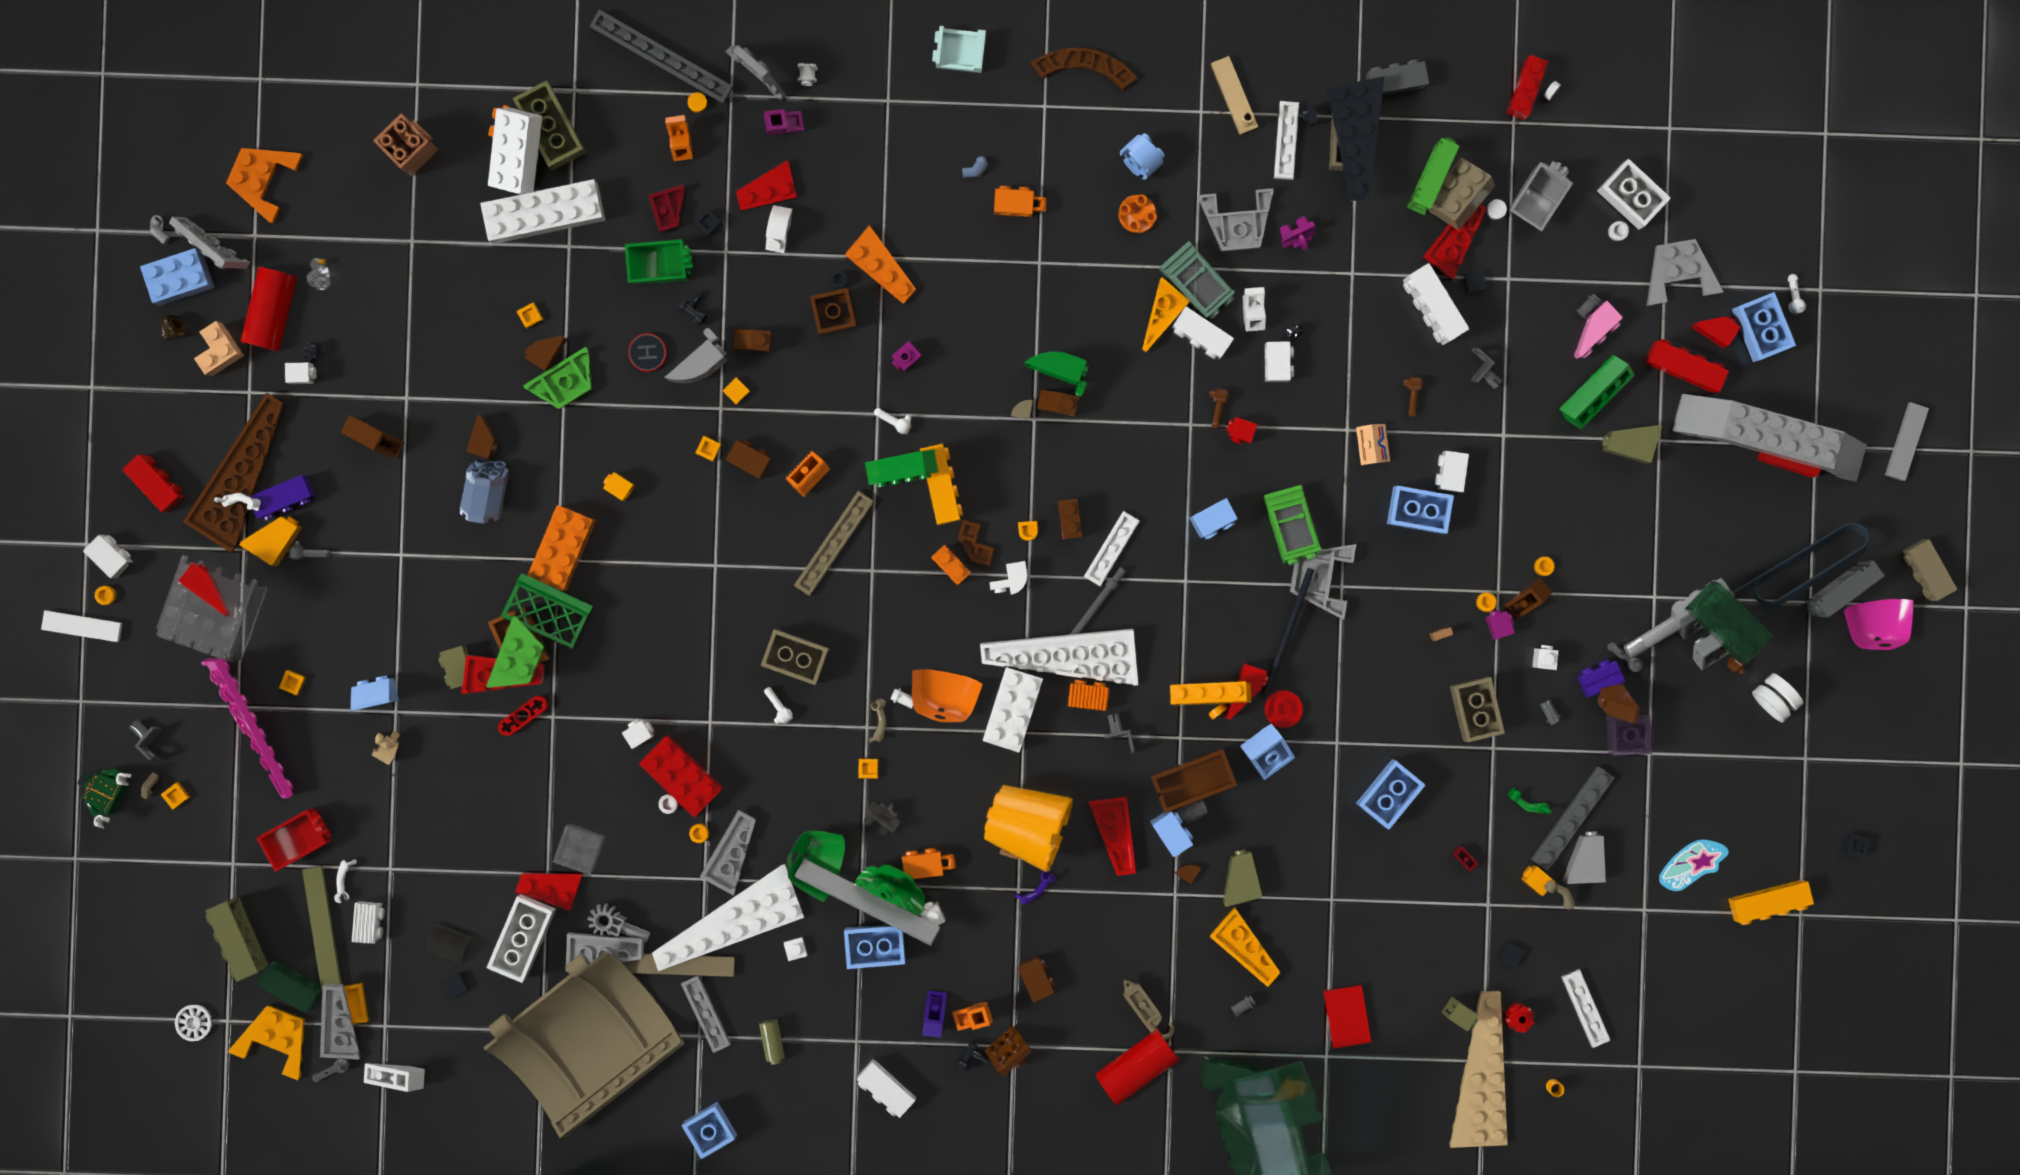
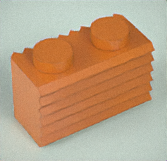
[786,451,830,497]
[931,545,970,585]
[1068,680,1109,711]

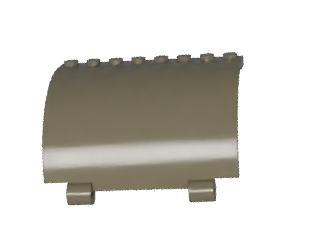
[484,951,685,1139]

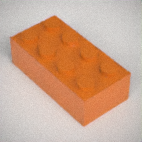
[527,505,596,591]

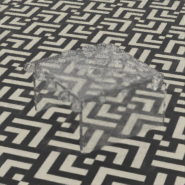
[156,555,267,661]

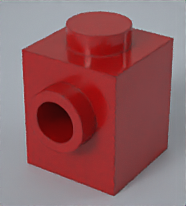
[1226,417,1257,444]

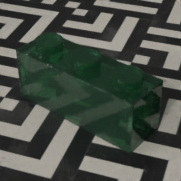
[256,962,322,1013]

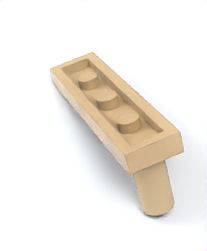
[1211,56,1258,135]

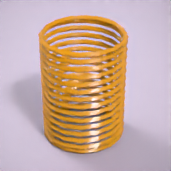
[1546,1079,1565,1097]

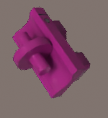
[1280,216,1315,250]

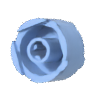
[1120,133,1165,180]

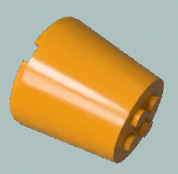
[984,785,1073,872]

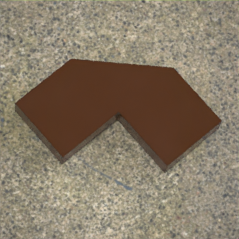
[958,520,995,566]

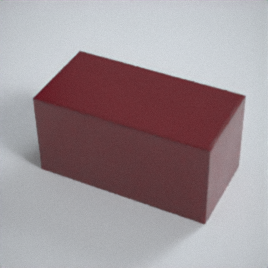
[1451,846,1479,872]

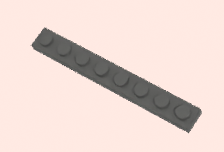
[590,10,733,104]

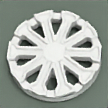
[175,1005,213,1041]

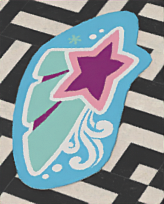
[1659,840,1729,891]

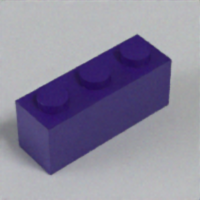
[250,475,316,521]

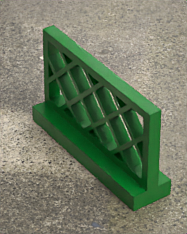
[501,573,592,649]

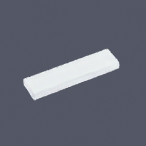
[1274,101,1299,180]
[1084,511,1140,586]
[41,611,123,642]
[1561,969,1610,1048]

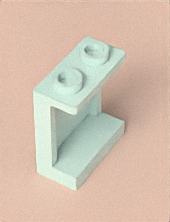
[932,26,986,73]

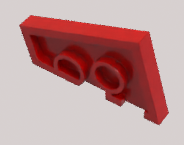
[736,160,797,211]
[515,873,584,911]

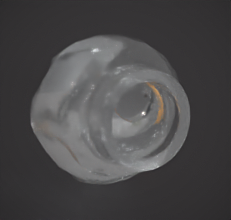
[307,258,331,290]

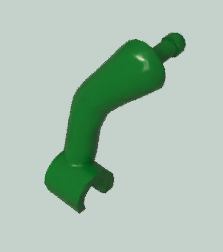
[1508,788,1551,814]

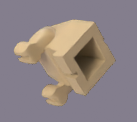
[372,731,400,765]

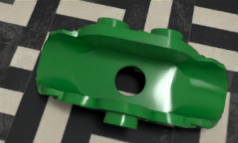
[855,865,925,916]

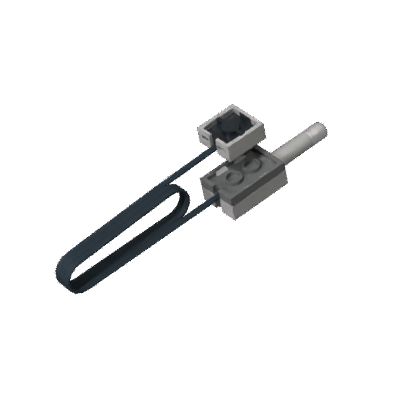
[1624,523,1870,670]

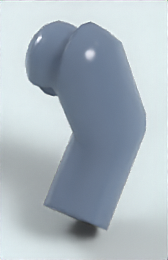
[962,156,988,178]

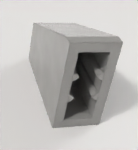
[1563,831,1606,884]

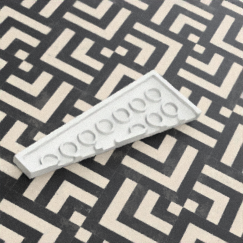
[980,629,1138,686]
[652,864,804,971]

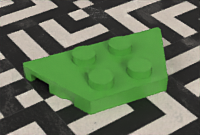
[523,347,592,409]
[487,616,544,687]

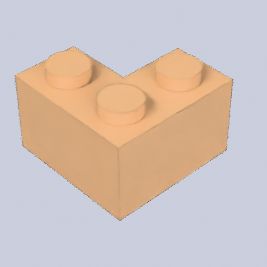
[194,321,244,377]

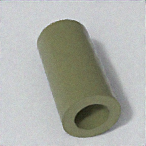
[759,1019,785,1065]

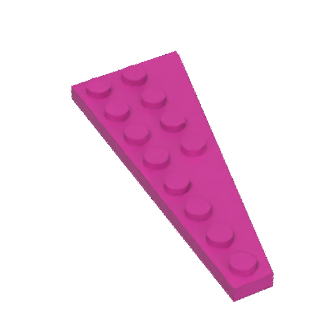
[201,658,293,799]

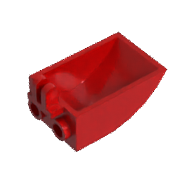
[256,808,332,872]

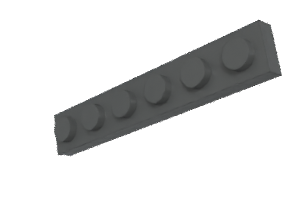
[1531,766,1614,871]

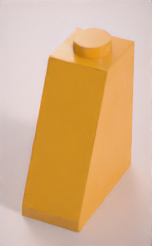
[239,516,302,566]

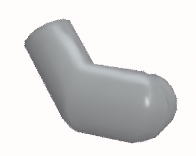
[150,215,170,245]

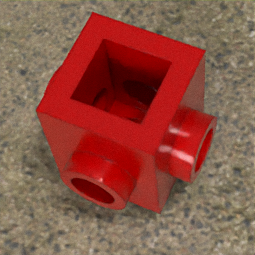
[1504,1003,1535,1033]

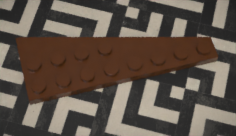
[183,393,285,553]

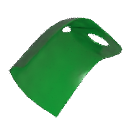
[787,831,845,902]

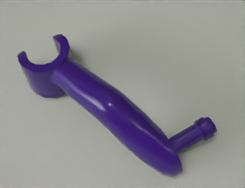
[1015,872,1056,905]

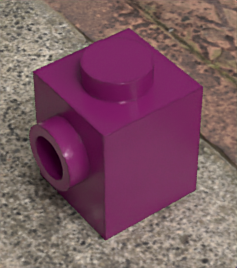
[892,341,922,372]
[1485,609,1515,640]

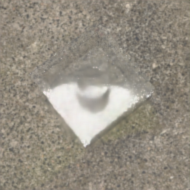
[553,823,606,875]

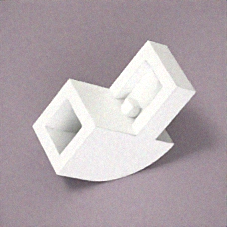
[765,205,792,253]
[1243,287,1266,331]
[989,561,1027,594]

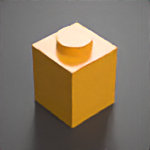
[603,472,636,501]
[1521,865,1555,896]

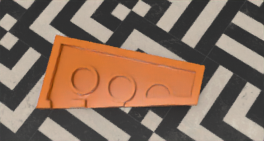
[845,225,916,304]

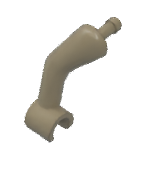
[869,698,886,743]
[1544,880,1575,910]

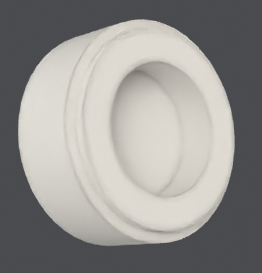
[1543,81,1561,100]
[1486,200,1507,220]
[1608,221,1629,241]
[659,794,679,814]

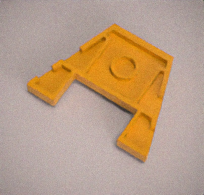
[228,1005,305,1080]

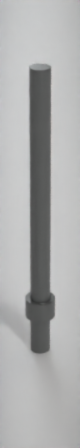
[1070,567,1126,635]

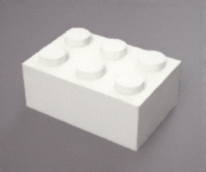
[1597,159,1670,230]

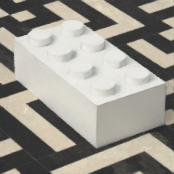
[488,108,542,194]
[1403,263,1469,345]
[983,667,1043,752]
[487,894,556,983]

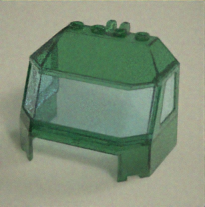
[1215,1061,1333,1175]

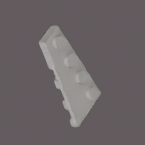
[169,216,250,269]
[700,810,755,896]
[566,932,644,972]
[320,983,361,1060]

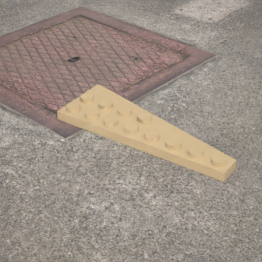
[1449,991,1507,1148]

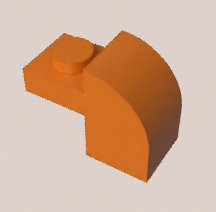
[665,115,693,161]
[952,1002,993,1031]

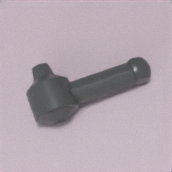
[289,541,331,560]
[1607,642,1643,672]
[312,1058,351,1083]

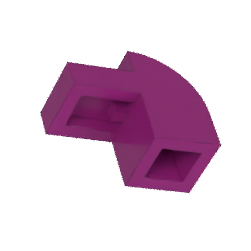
[764,109,804,136]

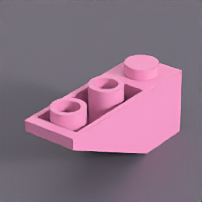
[1574,301,1623,359]

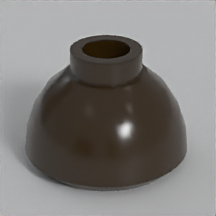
[160,314,187,340]

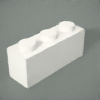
[1172,307,1234,359]
[857,1059,916,1118]

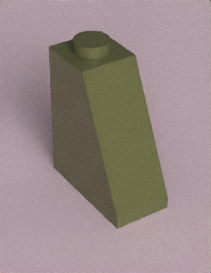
[1602,425,1662,464]
[1223,849,1263,907]

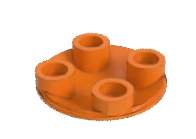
[1118,195,1157,233]

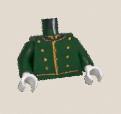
[77,768,131,829]

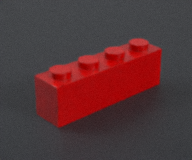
[1645,339,1729,393]

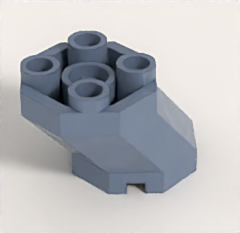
[460,458,508,524]

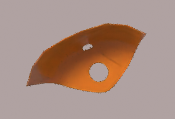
[912,669,983,722]

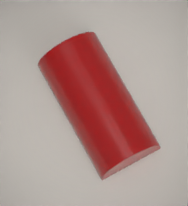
[240,267,298,351]
[1095,1029,1180,1106]

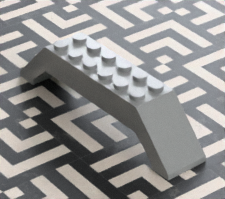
[1672,394,1867,482]

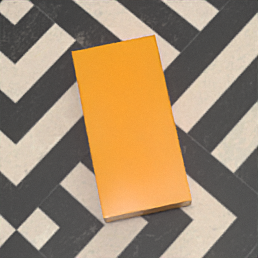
[344,983,369,1024]

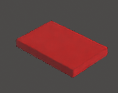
[1323,984,1371,1048]

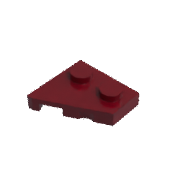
[648,184,685,233]

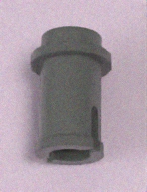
[1576,294,1601,319]
[1540,699,1561,725]
[1231,995,1256,1017]

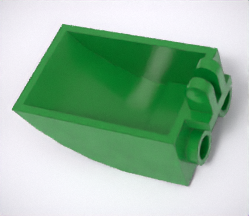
[625,239,693,284]
[1024,352,1089,397]

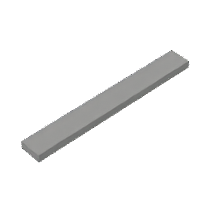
[795,859,940,946]

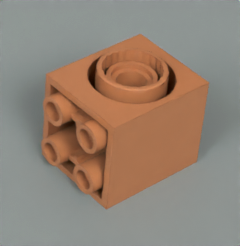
[373,114,439,177]

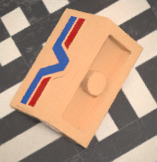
[1356,424,1390,465]

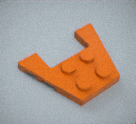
[226,148,303,224]

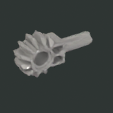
[588,903,650,942]

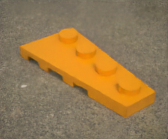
[1209,907,1280,987]

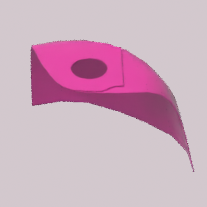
[1844,599,1913,650]

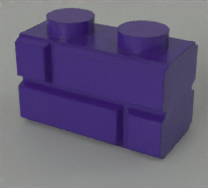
[1577,659,1625,697]

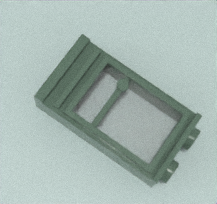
[1159,241,1235,319]

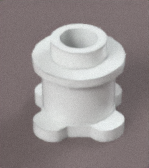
[797,63,818,86]

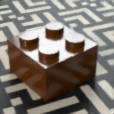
[810,288,857,336]

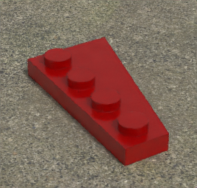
[1423,204,1486,281]
[462,655,545,694]
[1088,797,1136,876]

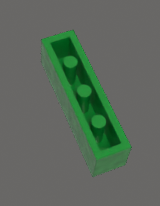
[1560,355,1635,429]
[865,449,938,488]

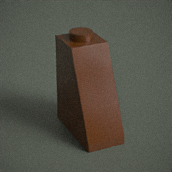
[341,415,405,459]

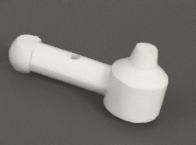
[1788,274,1806,314]
[874,408,912,434]
[764,687,793,724]

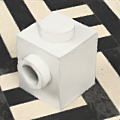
[285,363,317,384]
[1532,645,1558,670]
[622,719,654,749]
[920,901,946,925]

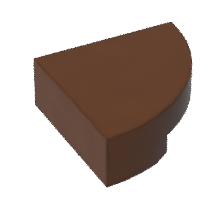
[1175,865,1201,884]

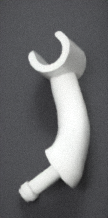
[215,493,261,511]
[334,860,357,903]

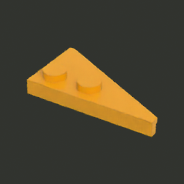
[1142,277,1190,352]

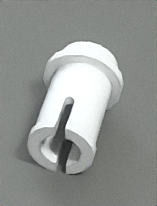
[891,689,913,709]

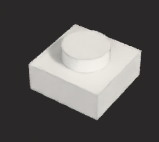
[784,937,807,961]

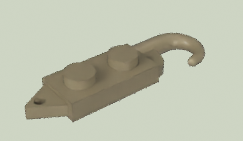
[1123,979,1174,1040]

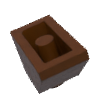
[733,330,773,353]
[525,335,568,371]
[1037,390,1079,417]
[466,415,499,460]
[1505,578,1552,620]
[1598,683,1640,723]

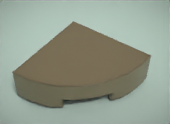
[1011,400,1033,419]
[141,772,159,799]

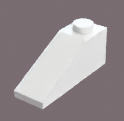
[364,1063,425,1092]

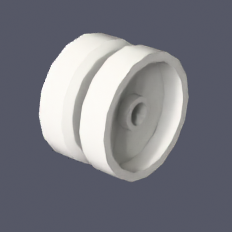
[1752,673,1803,722]

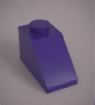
[922,990,947,1038]

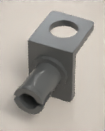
[1471,348,1502,389]
[1104,714,1135,754]
[129,720,162,762]

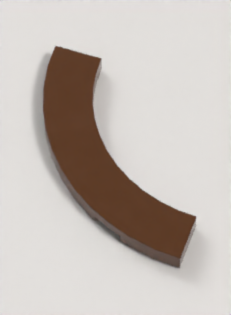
[1031,47,1138,91]

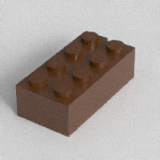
[1150,748,1237,813]

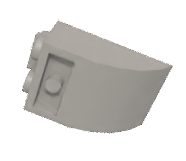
[1510,161,1573,231]
[664,328,728,383]

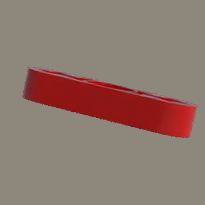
[498,696,548,736]

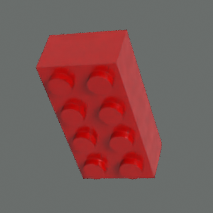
[639,735,723,817]

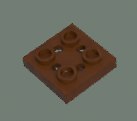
[984,1025,1032,1077]

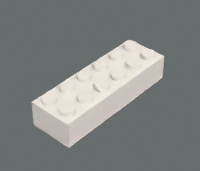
[480,179,605,244]

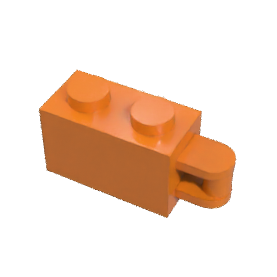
[994,186,1047,217]
[902,848,956,879]

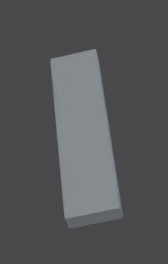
[1885,402,1929,481]
[681,975,731,1053]

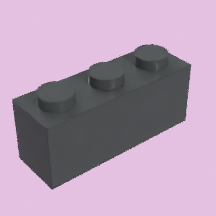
[1366,60,1429,96]

